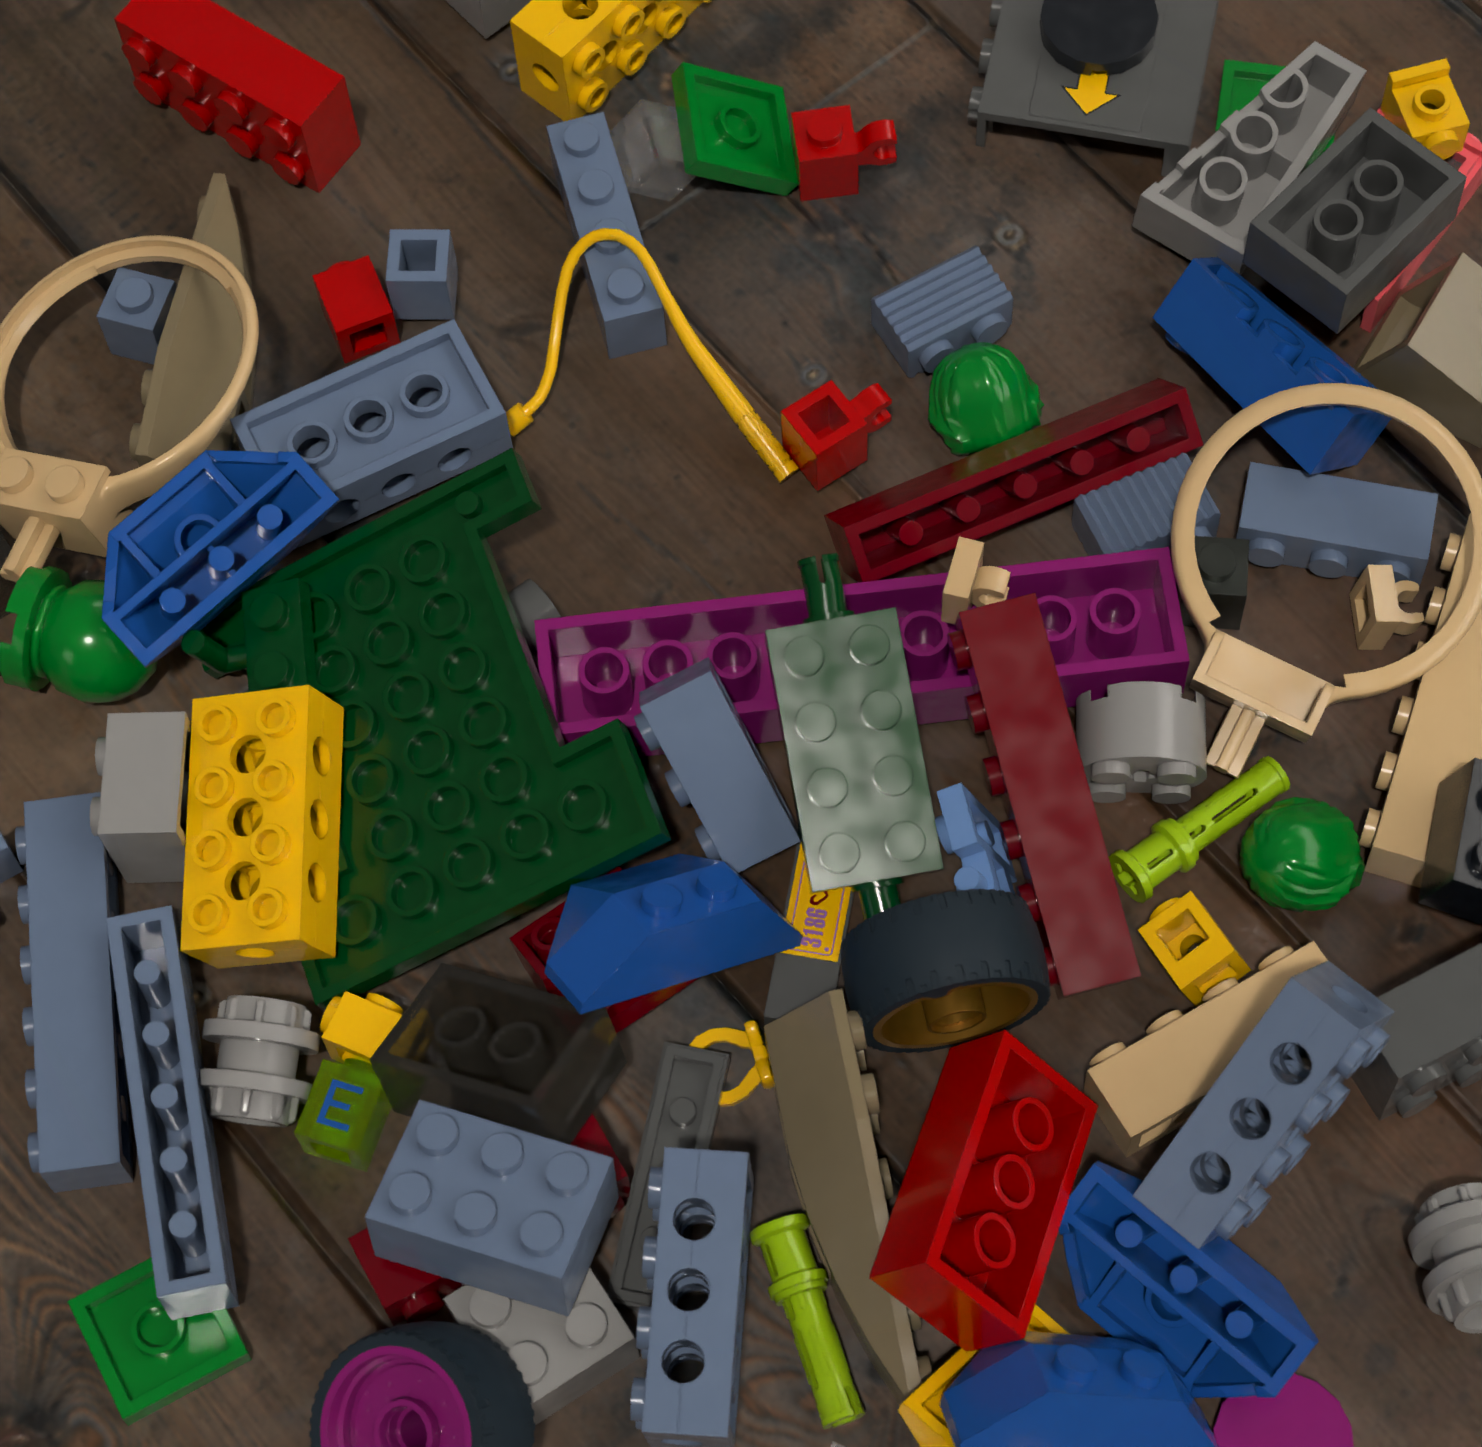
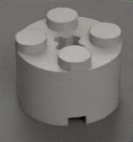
[1076,681,1207,804]

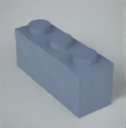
[1236,462,1438,587]
[634,657,801,873]

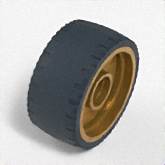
[840,889,1051,1053]

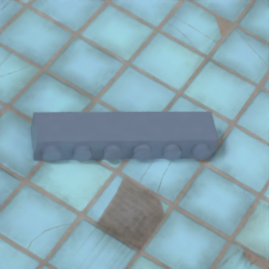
[15,792,134,1193]
[106,905,239,1320]

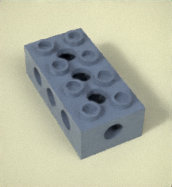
[230,319,513,550]
[1133,960,1395,1249]
[630,1147,754,1447]

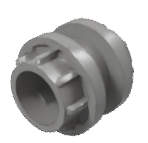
[198,995,321,1128]
[1408,1183,1482,1334]

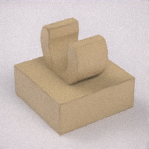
[941,536,1011,624]
[1349,565,1424,650]

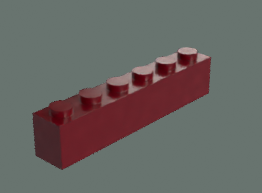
[824,378,1204,582]
[947,593,1141,1000]

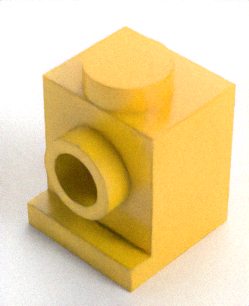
[1381,58,1470,160]
[1138,891,1251,1007]
[320,991,431,1089]

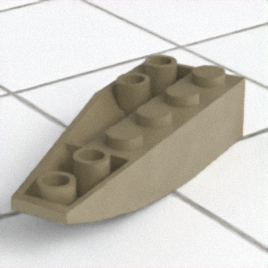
[129,173,256,467]
[764,989,933,1406]

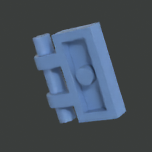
[935,783,1017,894]

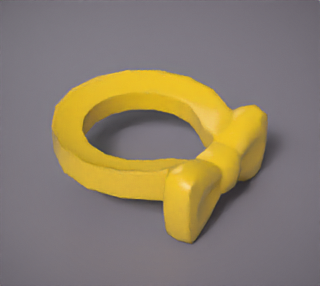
[689,1020,775,1107]

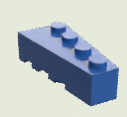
[1152,257,1392,475]

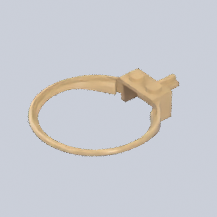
[0,235,259,583]
[1171,383,1482,779]

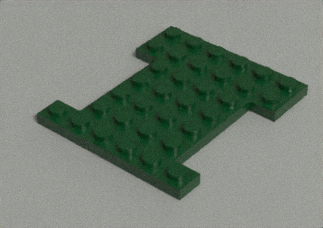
[200,448,671,1010]

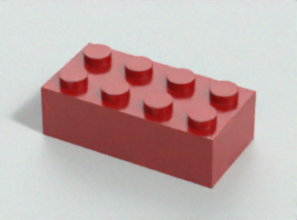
[114,0,361,193]
[869,1030,1098,1352]

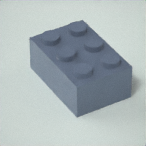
[365,1099,619,1317]

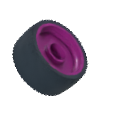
[309,1321,535,1447]

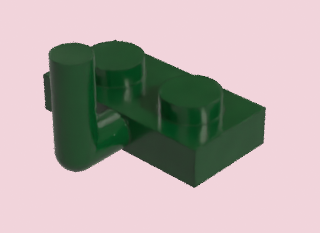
[181,577,318,692]

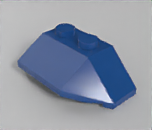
[102,450,339,668]
[544,854,802,1015]
[1059,1161,1319,1398]
[940,1331,1219,1447]

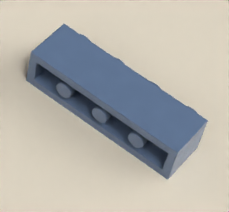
[546,112,667,359]

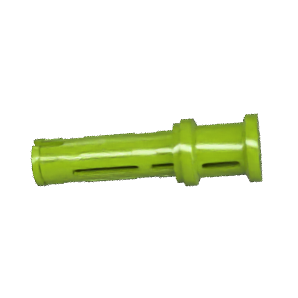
[1109,756,1290,903]
[749,1213,865,1429]

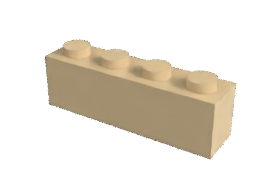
[1083,941,1328,1158]

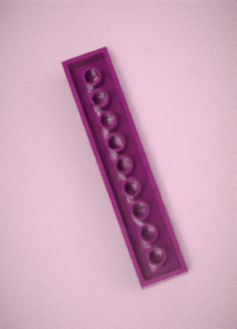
[534,547,1190,757]

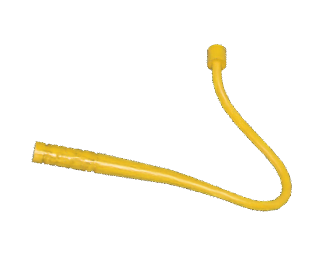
[506,228,799,483]

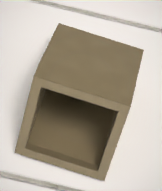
[1354,252,1482,449]

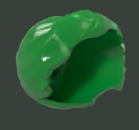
[928,342,1044,456]
[1239,797,1365,913]

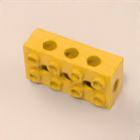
[510,0,711,121]
[180,685,344,969]

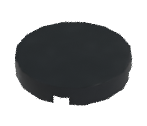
[1040,0,1159,76]

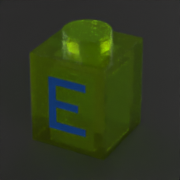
[294,1058,395,1172]

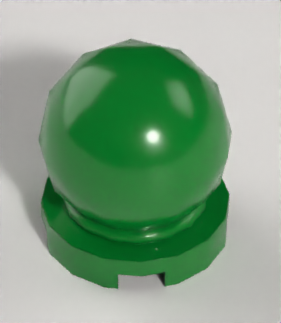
[0,566,158,704]

